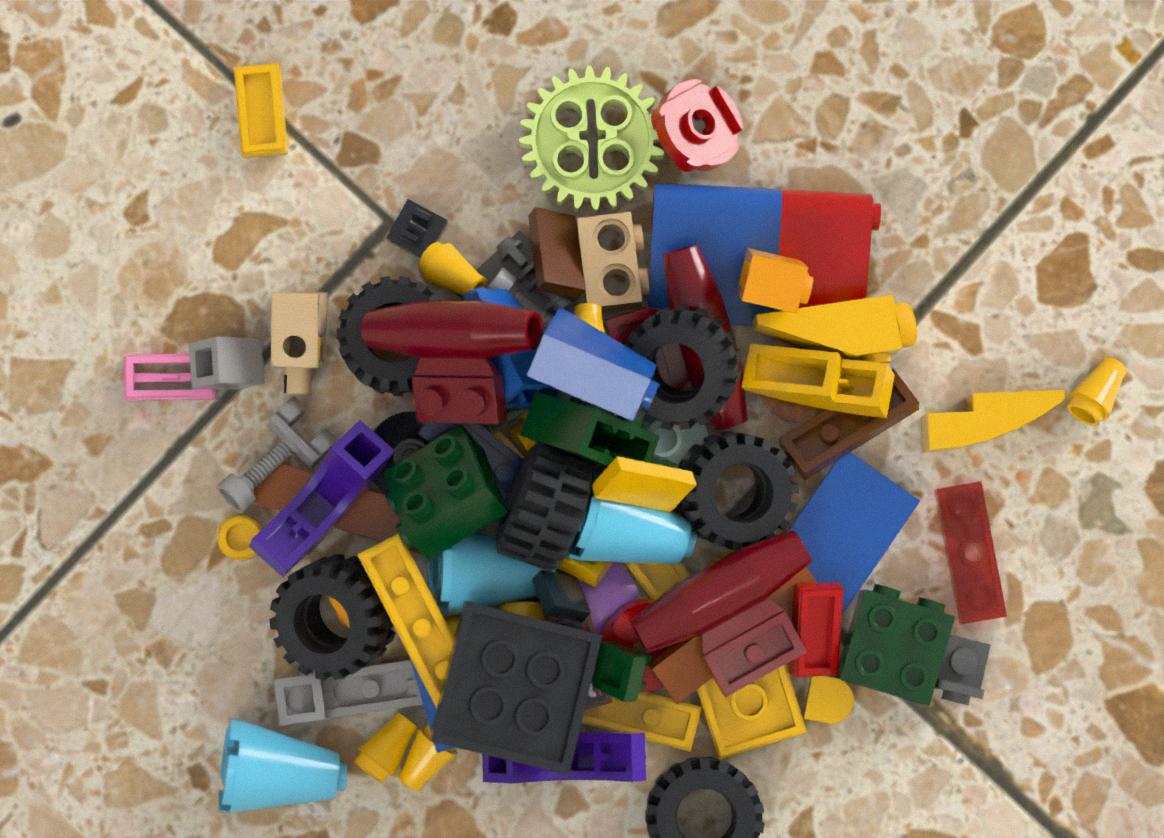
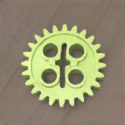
[519,65,664,214]

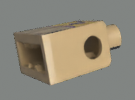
[271,291,328,394]

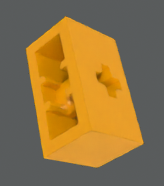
[736,248,813,313]

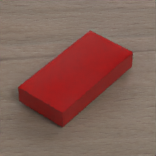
[789,582,843,678]

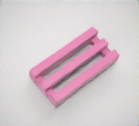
[124,354,218,401]

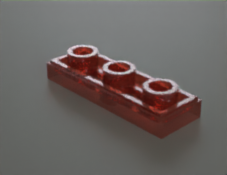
[934,481,1007,624]

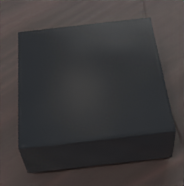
[532,570,591,623]

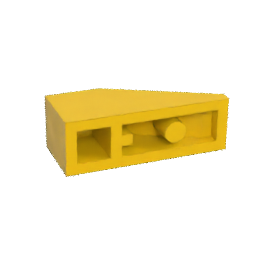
[752,294,902,364]

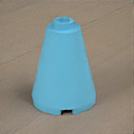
[565,469,696,564]
[428,532,556,617]
[218,718,347,813]

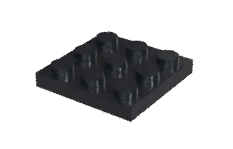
[429,601,603,775]

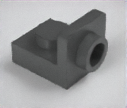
[935,635,991,705]

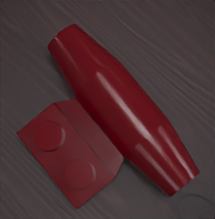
[604,244,748,430]
[361,301,543,424]
[630,530,812,697]

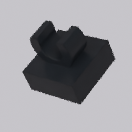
[386,199,448,258]

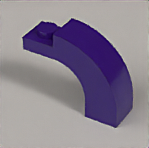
[248,420,395,577]
[482,731,646,784]

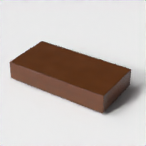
[528,207,585,299]

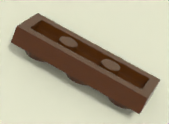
[779,368,919,480]

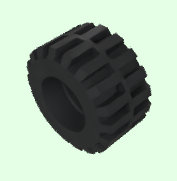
[337,276,442,396]
[625,305,742,430]
[676,431,799,551]
[495,442,593,572]
[269,554,396,680]
[645,756,765,838]

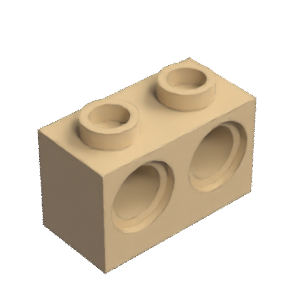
[577,212,650,313]

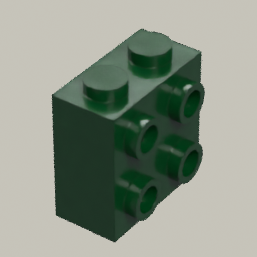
[520,389,660,468]
[383,424,508,560]
[835,584,955,706]

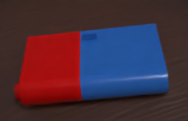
[648,183,881,326]

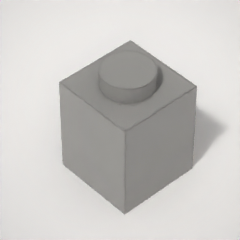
[189,337,264,390]

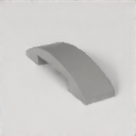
[273,660,423,726]

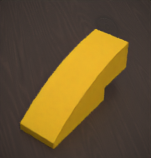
[741,344,895,419]
[921,390,1065,453]

